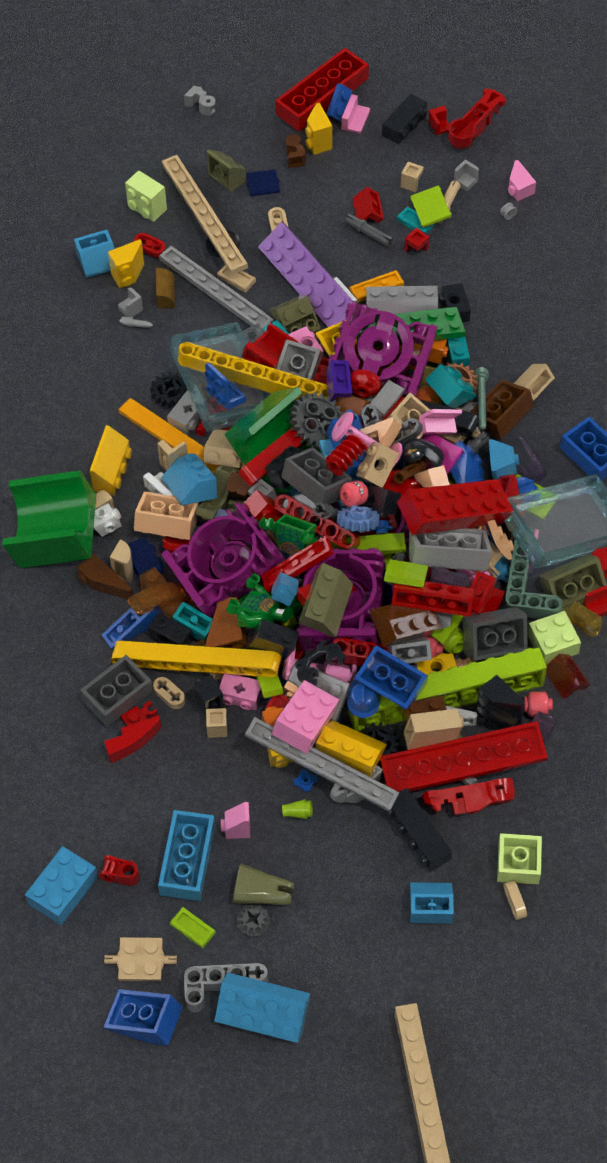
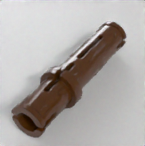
[394,456,432,484]

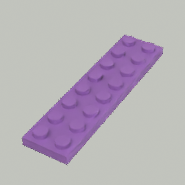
[258,222,353,327]

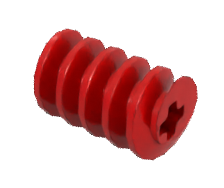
[325,435,368,476]

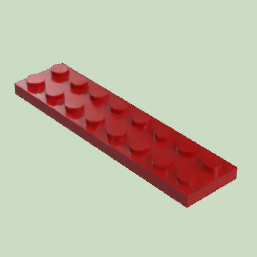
[380,721,548,792]

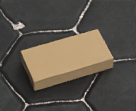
[217,264,256,293]

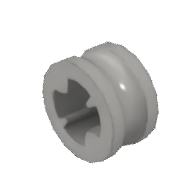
[500,203,518,220]

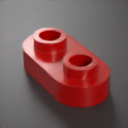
[134,233,166,258]

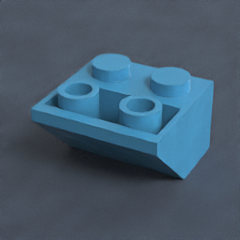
[74,230,114,278]
[410,882,454,924]

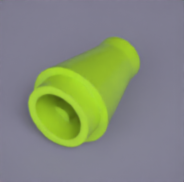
[282,799,313,819]

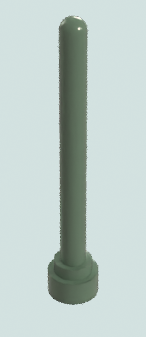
[474,367,489,430]

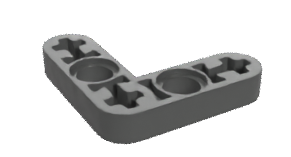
[361,404,423,447]

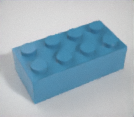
[158,810,215,901]
[214,973,310,1043]

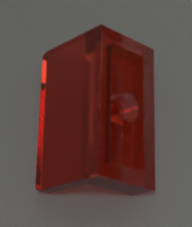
[546,654,590,699]

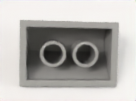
[276,339,323,381]

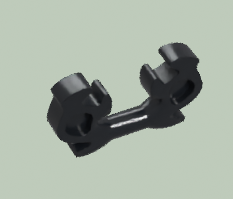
[295,640,346,686]

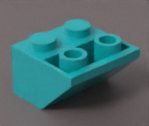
[425,364,477,408]

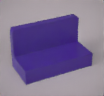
[326,360,352,402]

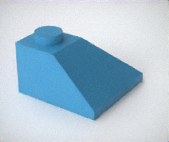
[489,439,520,480]

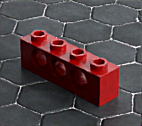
[391,581,474,617]

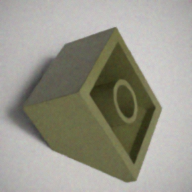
[206,149,246,192]

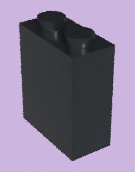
[245,619,299,664]

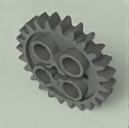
[288,392,345,450]

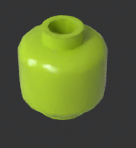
[443,627,464,654]

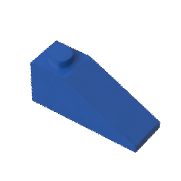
[102,596,164,649]

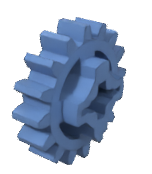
[337,505,379,533]

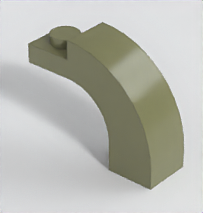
[195,465,239,520]

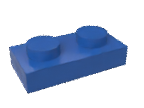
[326,84,352,122]

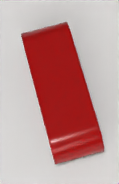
[333,638,389,666]

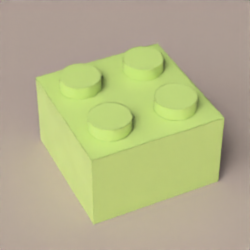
[125,171,167,222]
[527,611,581,665]
[497,833,542,884]

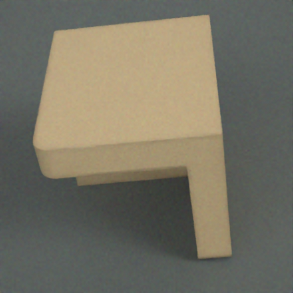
[400,162,424,192]
[206,708,228,738]

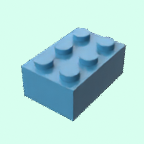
[25,846,98,925]

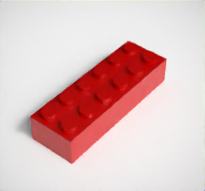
[275,48,369,132]
[397,479,514,535]

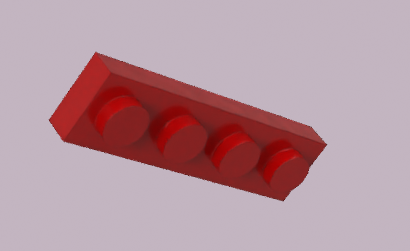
[261,536,334,592]

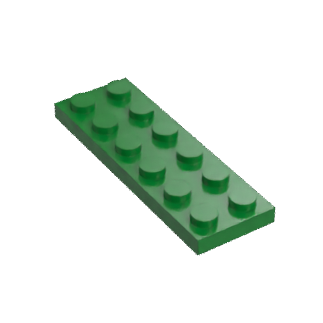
[356,307,466,347]

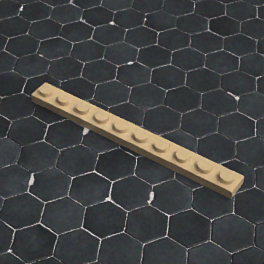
[162,155,248,275]

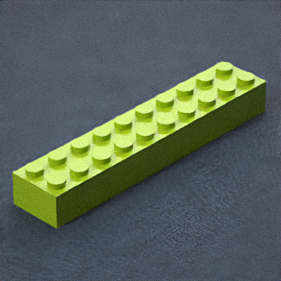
[348,648,547,732]

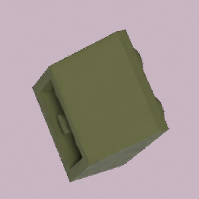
[270,295,321,334]

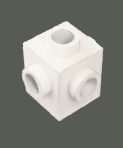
[94,503,121,537]

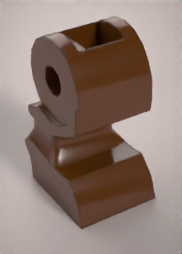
[286,134,306,168]

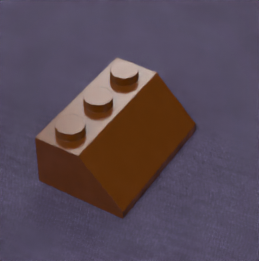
[470,380,534,440]
[369,604,442,647]

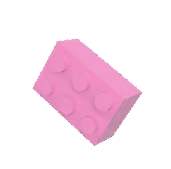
[272,680,340,754]

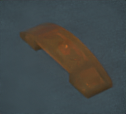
[127,582,194,615]

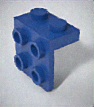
[204,363,246,410]

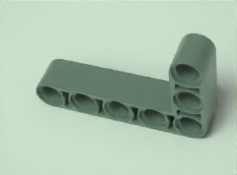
[506,526,562,619]

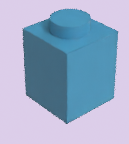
[272,572,298,606]

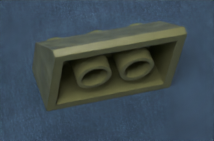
[539,554,607,612]
[298,563,353,638]

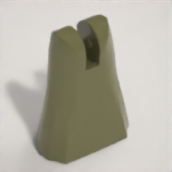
[233,864,295,905]

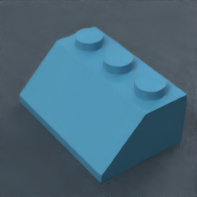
[161,453,217,505]

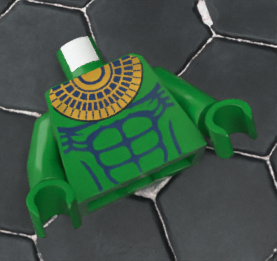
[259,514,318,557]
[226,573,287,628]

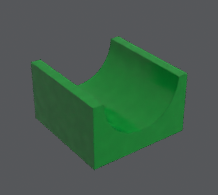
[224,387,321,494]
[2,470,96,568]

